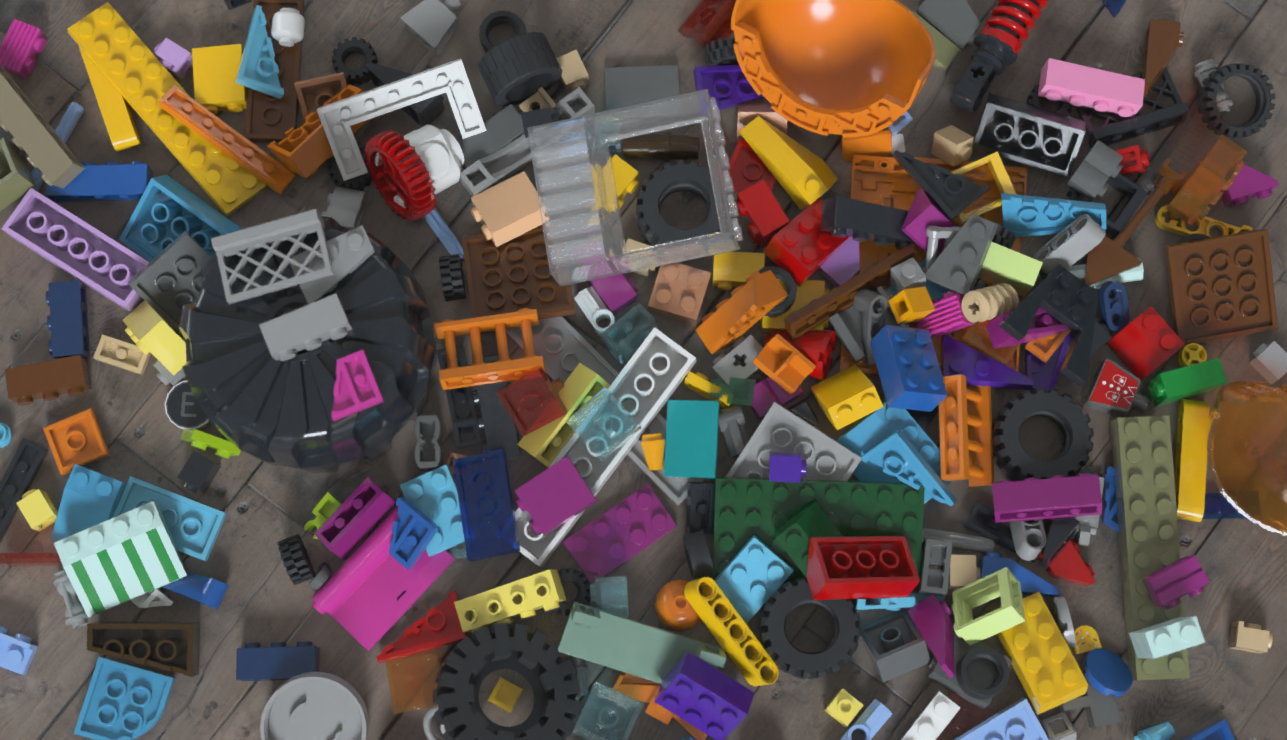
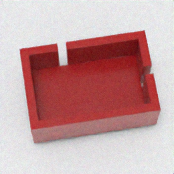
[763,197,850,287]

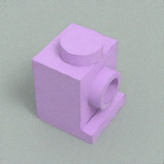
[153,38,193,81]

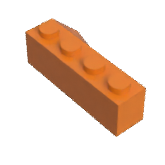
[695,270,788,355]

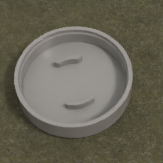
[260,672,369,740]

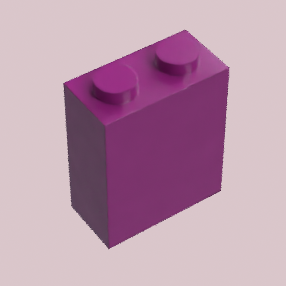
[514,456,597,536]

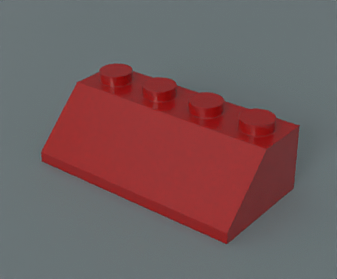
[807,536,920,600]

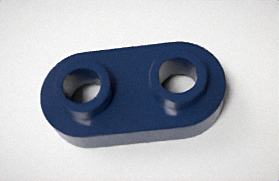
[1099,281,1130,332]

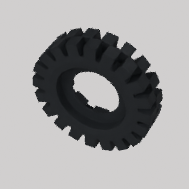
[433,623,581,740]

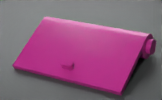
[311,506,455,651]

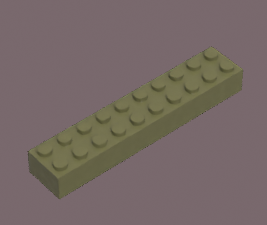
[1110,416,1190,681]

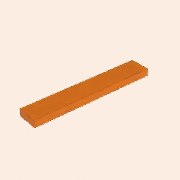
[158,85,296,195]

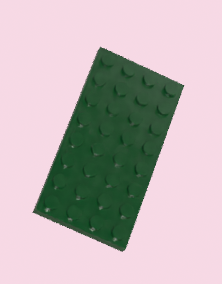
[713,477,925,587]

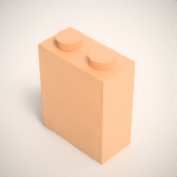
[470,171,550,247]

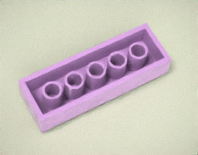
[1,188,149,313]

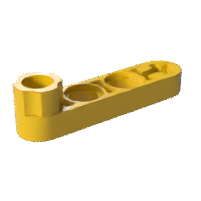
[1155,205,1253,237]

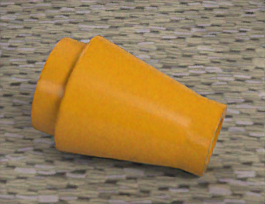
[640,433,665,471]

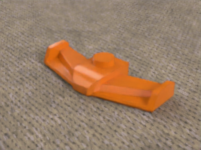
[611,672,707,740]

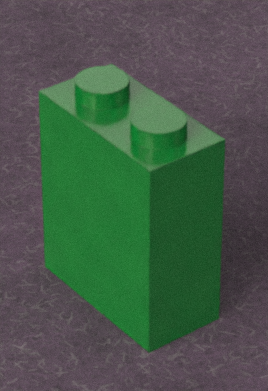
[1146,358,1227,407]

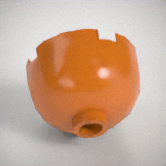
[654,579,702,632]

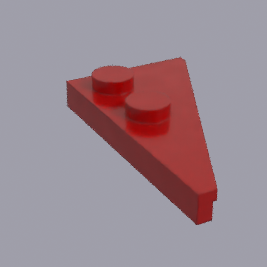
[376,590,467,664]

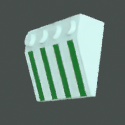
[54,501,188,618]

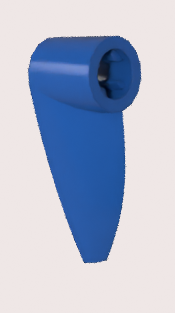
[162,573,229,610]

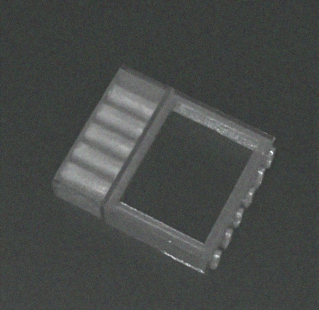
[527,89,743,286]

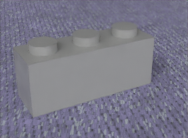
[259,294,352,361]

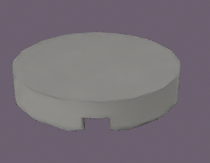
[1053,596,1076,648]

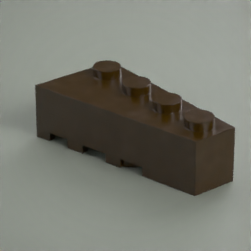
[87,622,200,677]

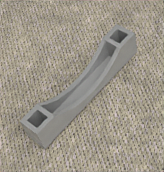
[460,87,595,197]

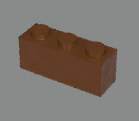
[4,355,92,406]

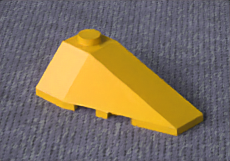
[739,116,838,210]

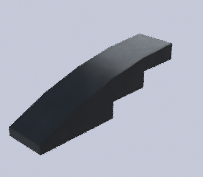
[1042,466,1095,569]

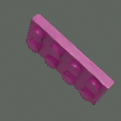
[563,484,677,585]

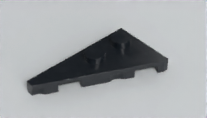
[893,150,989,221]

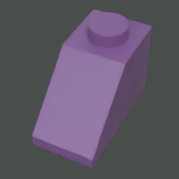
[820,236,860,287]

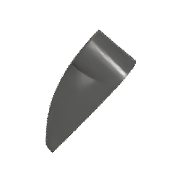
[854,289,888,366]

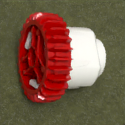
[364,124,464,222]

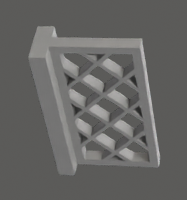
[211,209,334,304]

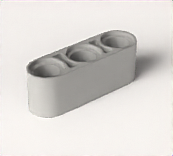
[1033,214,1106,275]
[1009,519,1047,561]

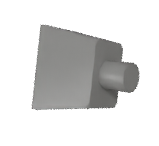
[400,0,461,56]

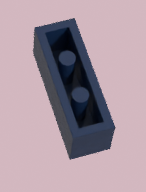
[46,280,90,359]
[236,642,320,681]

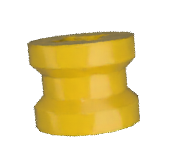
[1177,343,1207,368]

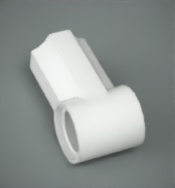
[574,286,616,337]

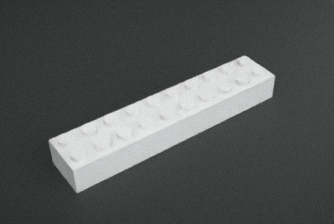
[498,327,697,567]

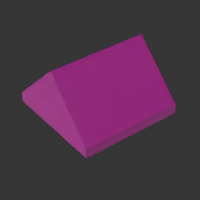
[901,189,959,258]

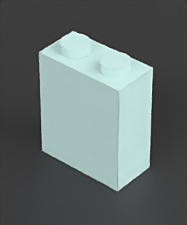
[1129,616,1205,659]

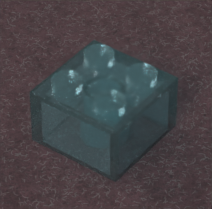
[566,387,642,463]
[572,681,643,740]

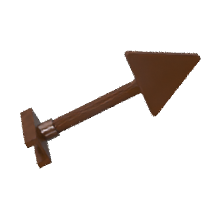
[1084,157,1189,286]

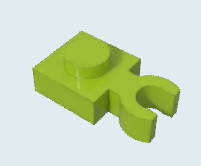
[304,492,343,540]

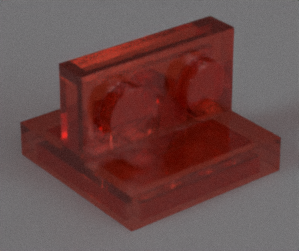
[678,0,736,49]
[496,367,568,436]

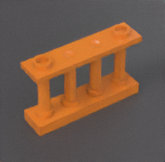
[434,308,546,390]
[939,374,994,487]

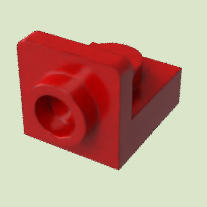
[1115,145,1150,176]

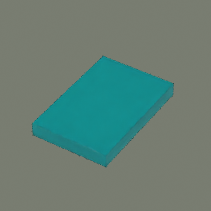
[664,400,720,479]

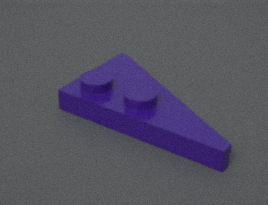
[941,335,1033,390]

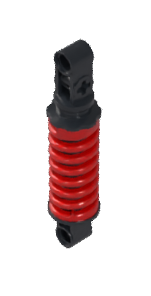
[950,0,1048,113]

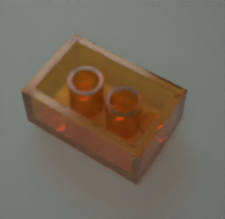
[1166,134,1247,225]

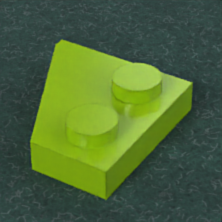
[180,429,241,459]

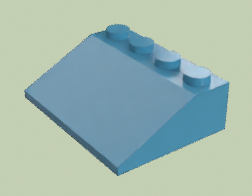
[119,175,243,262]
[836,398,952,504]

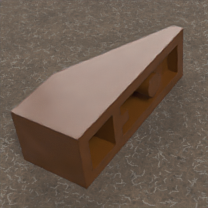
[1142,19,1184,96]

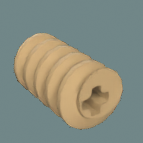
[961,283,1019,323]

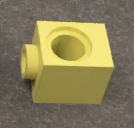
[17,489,58,532]
[824,688,863,727]

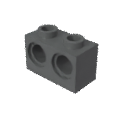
[917,539,953,597]

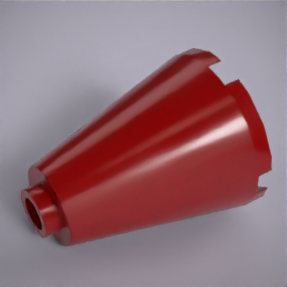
[763,330,836,380]

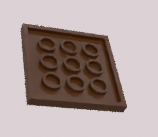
[462,222,575,320]
[1165,229,1278,346]

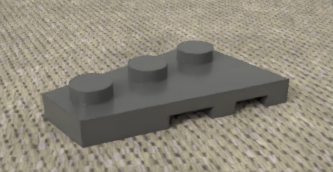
[925,214,999,295]

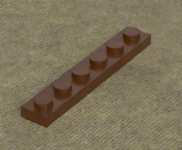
[784,244,916,341]

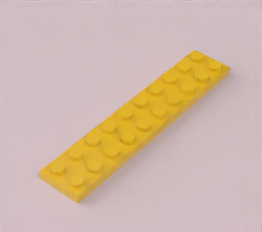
[67,2,267,217]

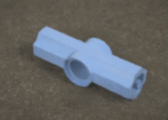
[840,699,892,740]

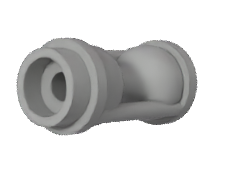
[1194,59,1233,116]
[53,570,92,629]

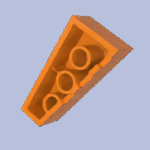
[267,85,372,178]

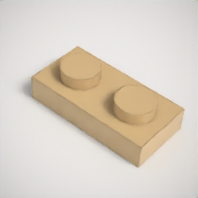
[93,334,152,375]

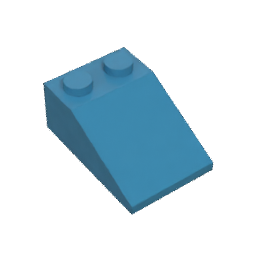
[51,464,127,541]

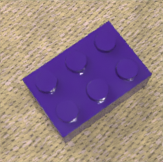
[654,651,755,740]

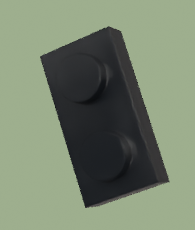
[686,481,715,534]

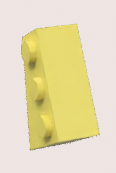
[122,300,186,375]

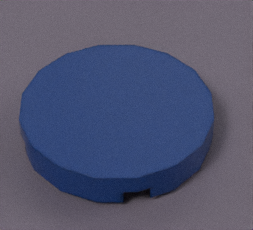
[1082,649,1133,697]

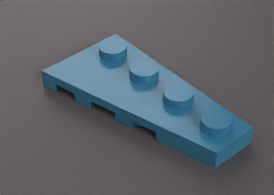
[1001,193,1106,237]

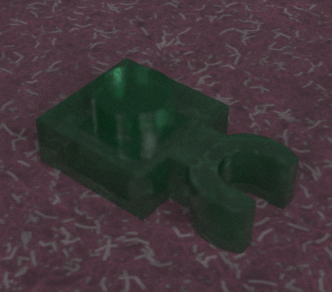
[709,377,756,407]

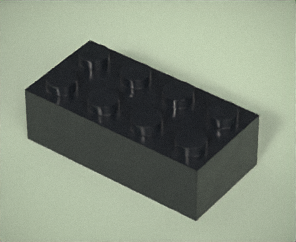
[972,93,1086,177]

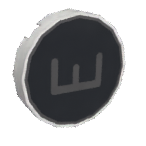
[165,380,209,430]

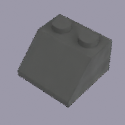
[860,609,931,683]

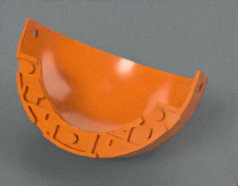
[731,0,936,138]

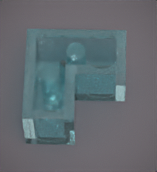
[590,576,629,619]

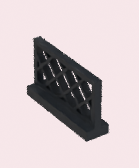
[1075,68,1190,149]

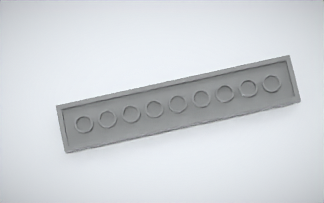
[506,316,706,506]

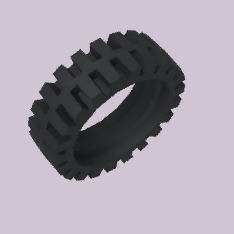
[1197,63,1275,138]

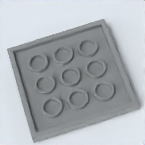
[725,401,862,481]

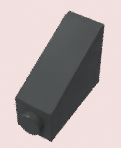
[917,0,980,51]

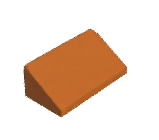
[840,129,892,162]

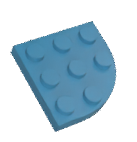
[74,657,176,740]

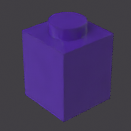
[769,452,807,483]

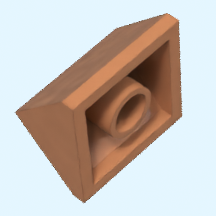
[294,72,349,123]
[736,97,788,145]

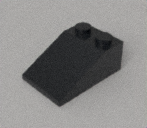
[365,62,445,127]

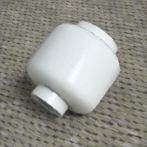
[271,8,305,47]

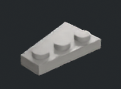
[289,225,375,305]

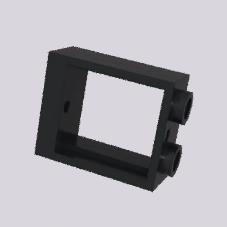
[1066,173,1148,238]

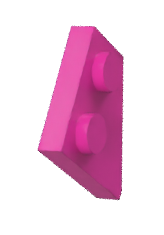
[331,350,384,421]

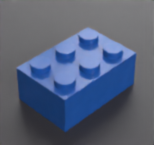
[870,325,948,412]

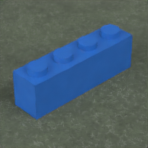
[46,161,153,202]

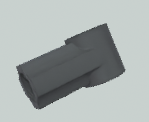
[719,404,748,458]

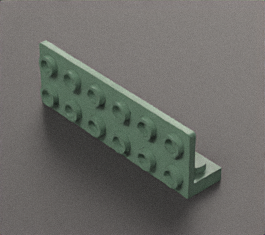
[558,602,726,684]

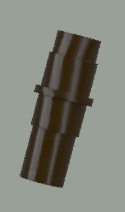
[623,132,700,162]

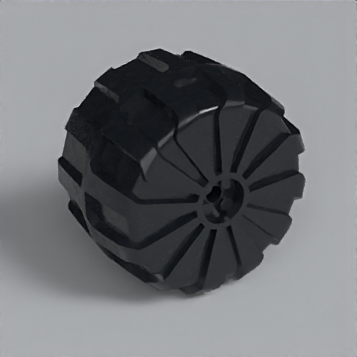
[179,216,437,473]

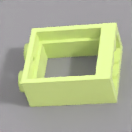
[951,567,1025,645]

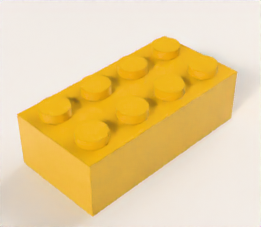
[996,592,1088,714]

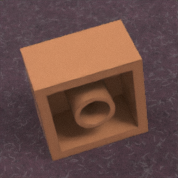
[648,259,711,327]

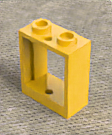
[951,151,1017,223]

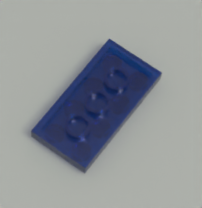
[453,449,521,562]

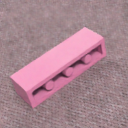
[1038,58,1145,117]

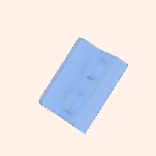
[0,626,38,675]

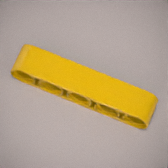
[78,45,141,152]
[1174,399,1210,522]
[684,577,779,687]

